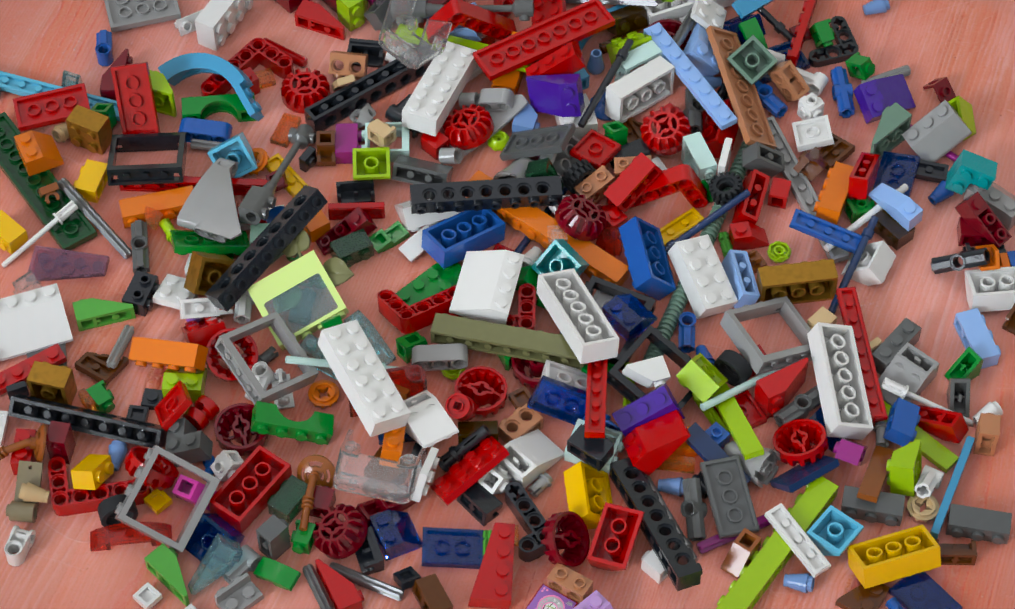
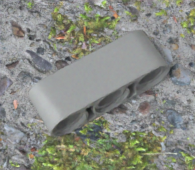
[411,343,468,371]

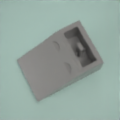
[879,342,940,406]

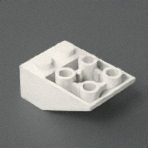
[404,390,459,449]
[496,429,564,489]

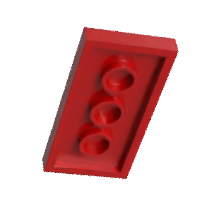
[111,62,161,134]
[13,83,91,132]
[430,436,510,506]

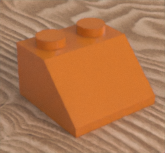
[14,130,64,176]

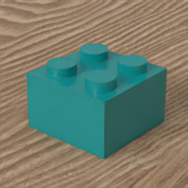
[531,239,589,276]

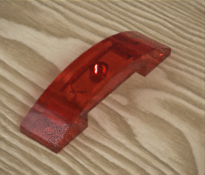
[90,522,172,552]

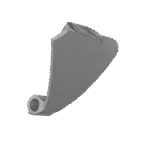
[439,88,529,164]
[177,157,242,243]

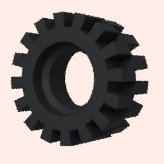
[562,159,596,194]
[709,172,744,206]

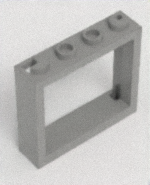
[720,296,812,375]
[215,311,319,405]
[114,445,220,553]

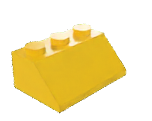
[563,461,613,529]

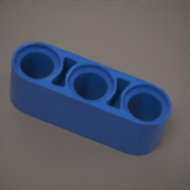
[178,117,233,142]

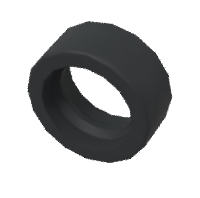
[714,350,752,387]
[97,494,138,529]

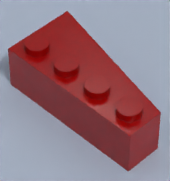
[468,522,515,609]

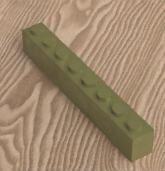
[430,313,585,370]

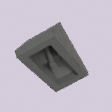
[946,378,971,418]

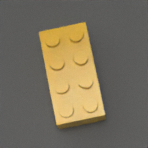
[847,524,941,589]

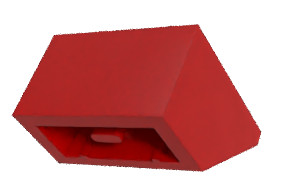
[181,316,226,347]

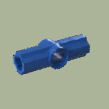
[830,66,855,118]
[755,80,788,119]

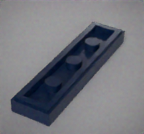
[685,422,751,484]

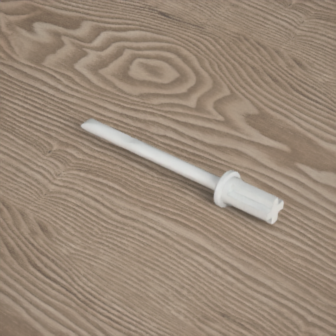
[1,200,78,268]
[881,377,974,426]

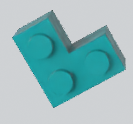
[945,149,998,195]

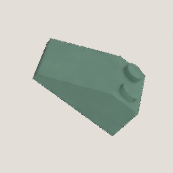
[870,102,912,160]

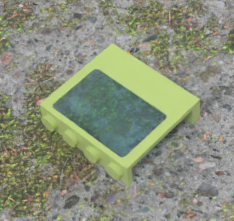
[248,250,349,351]

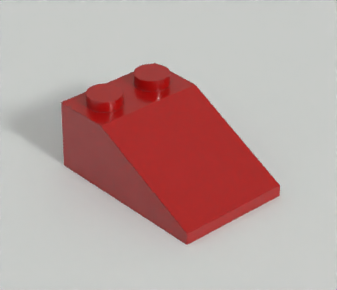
[754,357,809,418]
[622,410,691,476]

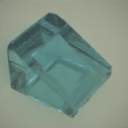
[61,70,82,87]

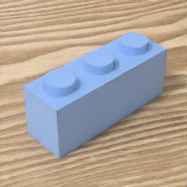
[721,249,760,308]
[953,308,1001,369]

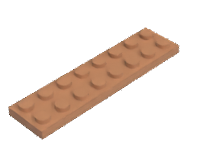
[706,25,777,149]

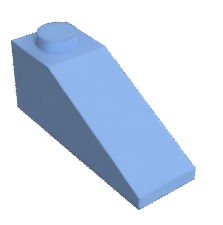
[868,183,923,232]

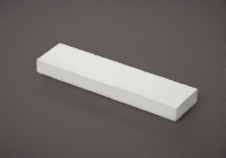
[764,503,831,578]

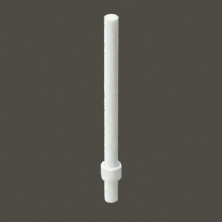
[823,183,909,252]

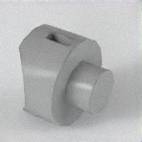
[349,103,376,128]

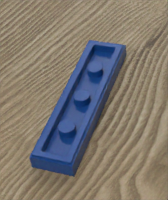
[789,208,862,254]

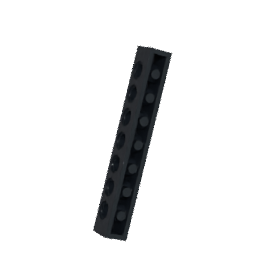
[304,44,435,133]
[410,176,563,214]
[205,185,328,312]
[8,394,167,448]
[610,457,703,591]

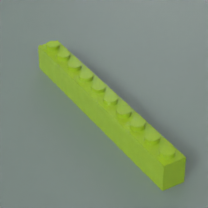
[716,476,839,609]

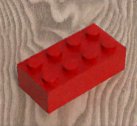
[209,445,292,534]

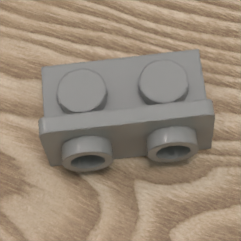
[214,572,264,609]

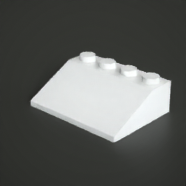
[449,250,524,324]
[0,283,74,362]

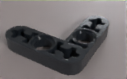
[808,16,859,67]

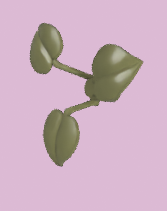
[273,229,354,314]

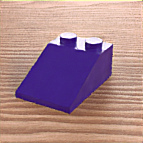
[526,74,585,117]
[853,74,916,124]

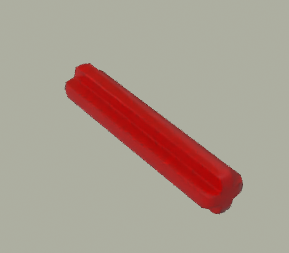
[264,38,308,67]

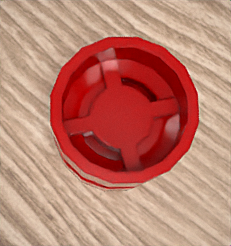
[445,393,477,422]
[183,395,220,431]

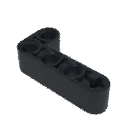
[505,482,546,562]

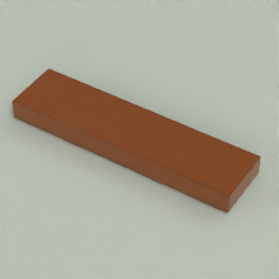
[857,445,895,503]

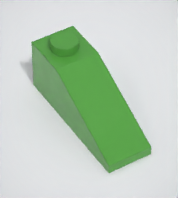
[72,298,136,332]
[144,543,190,607]

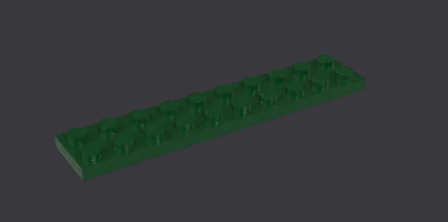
[0,112,97,253]

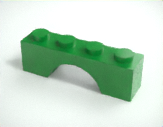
[181,92,257,122]
[251,401,334,445]

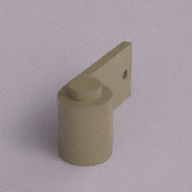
[6,460,44,523]

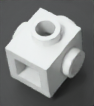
[797,92,825,120]
[210,450,244,481]
[478,465,513,494]

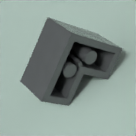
[165,418,213,467]

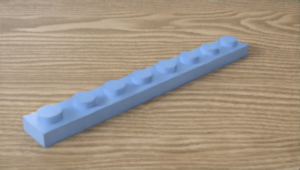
[644,22,738,130]

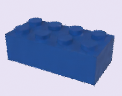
[421,209,506,269]
[619,216,676,301]

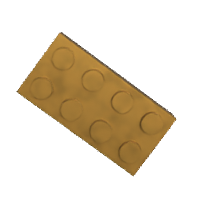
[756,259,838,304]

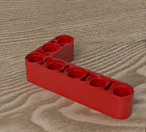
[424,0,517,43]
[201,38,294,96]
[607,164,708,211]
[449,283,536,330]
[377,285,456,334]
[48,457,152,516]

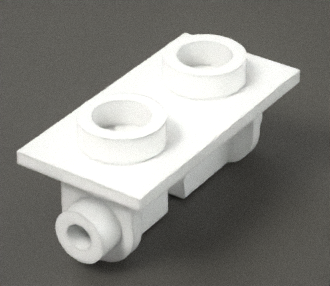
[174,9,203,36]
[271,368,295,409]

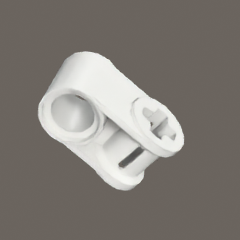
[4,525,36,566]

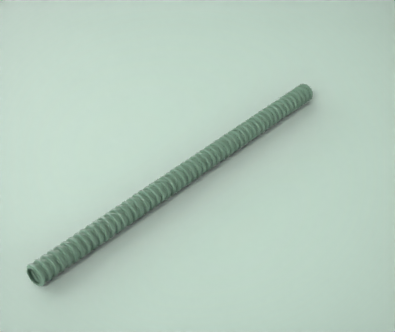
[642,140,751,360]

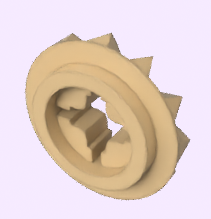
[907,493,939,523]

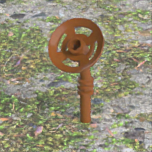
[0,424,46,463]
[297,455,336,531]

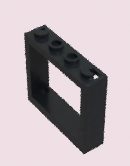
[107,132,187,186]
[559,275,656,370]
[607,325,693,409]

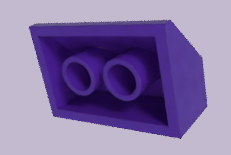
[612,383,685,437]

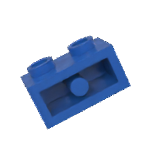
[883,398,921,447]

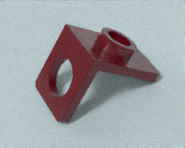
[923,77,956,103]

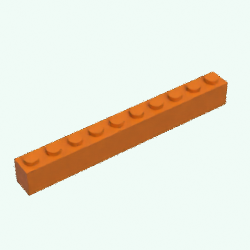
[467,170,629,286]

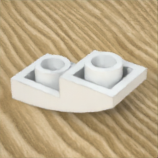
[398,225,429,263]

